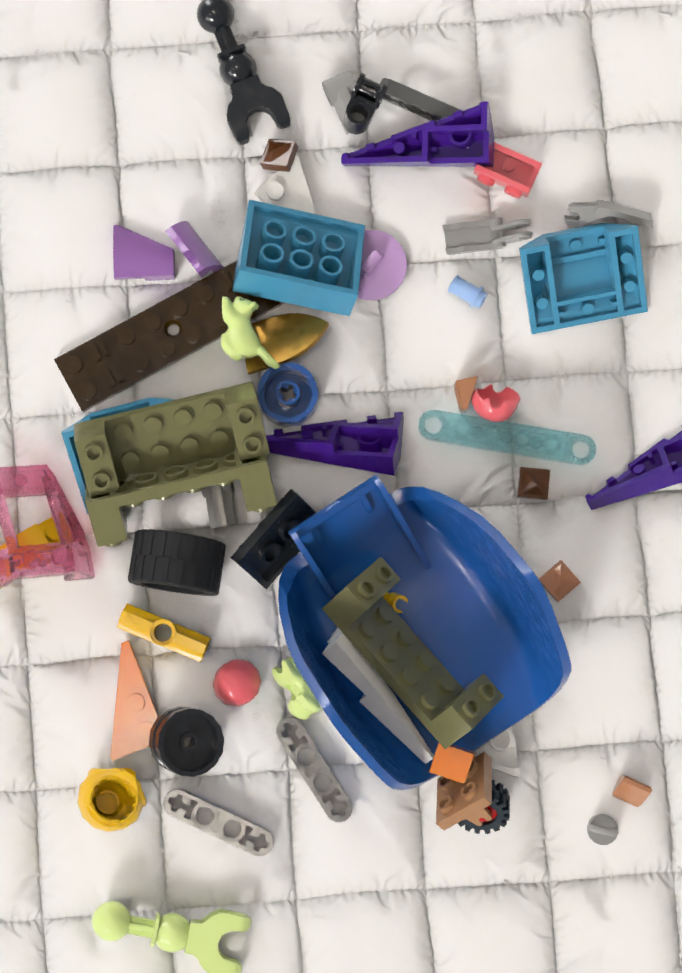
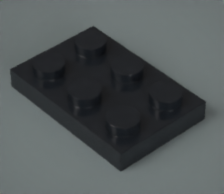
[230,489,316,590]

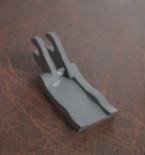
[564,200,653,229]
[442,217,533,255]

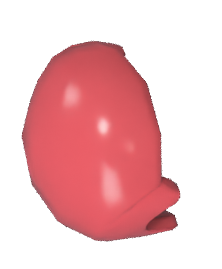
[471,384,521,422]
[213,659,261,707]

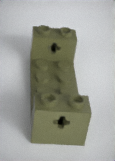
[74,382,270,497]
[85,448,277,547]
[322,557,504,749]

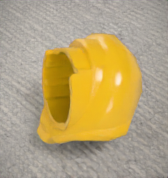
[77,768,147,832]

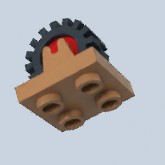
[436,752,510,834]

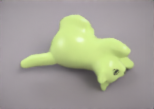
[221,296,280,369]
[272,657,323,720]

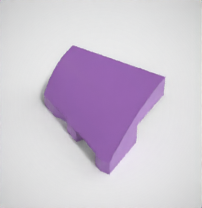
[165,221,224,277]
[113,225,176,281]

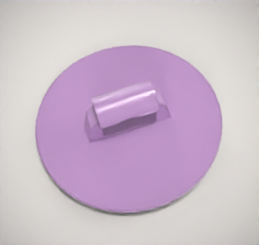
[357,230,407,300]

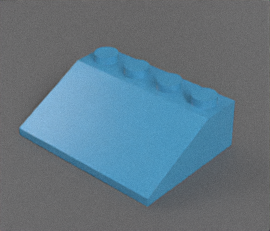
[233,200,365,316]

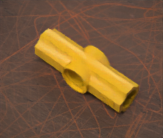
[117,603,211,662]

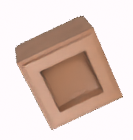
[454,376,478,414]
[612,775,652,807]

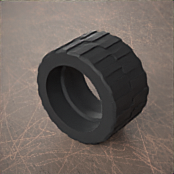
[128,529,226,596]

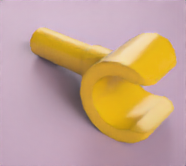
[383,592,408,613]

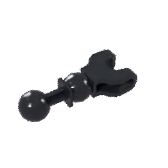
[197,0,290,146]

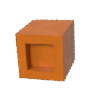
[429,743,476,783]

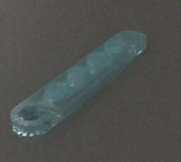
[418,410,596,465]

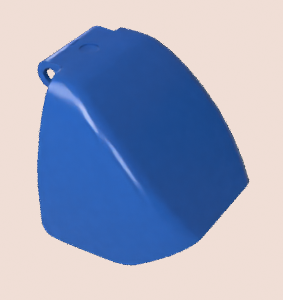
[278,474,572,790]

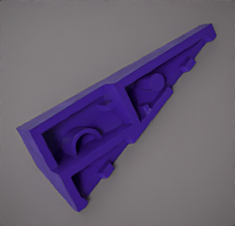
[341,101,494,167]
[266,412,404,476]
[585,425,682,510]

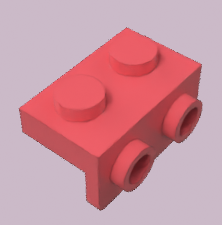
[473,142,542,199]

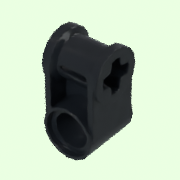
[343,72,389,135]

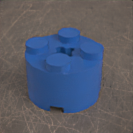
[258,362,318,427]

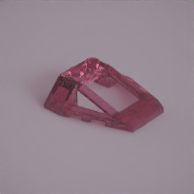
[0,464,95,587]

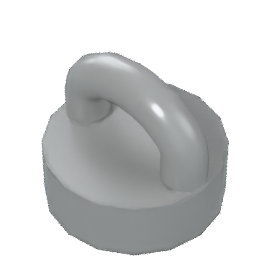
[587,814,619,845]

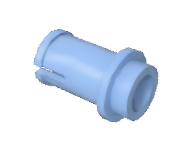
[448,275,488,308]

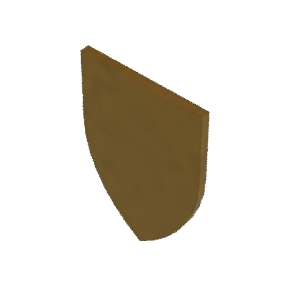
[245,313,329,375]

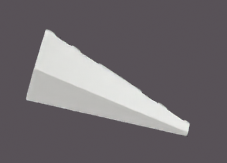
[322,627,434,764]

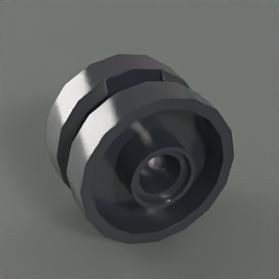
[149,706,224,777]

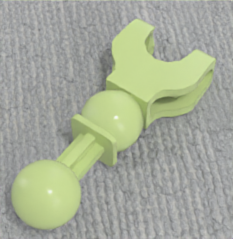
[92,901,252,973]

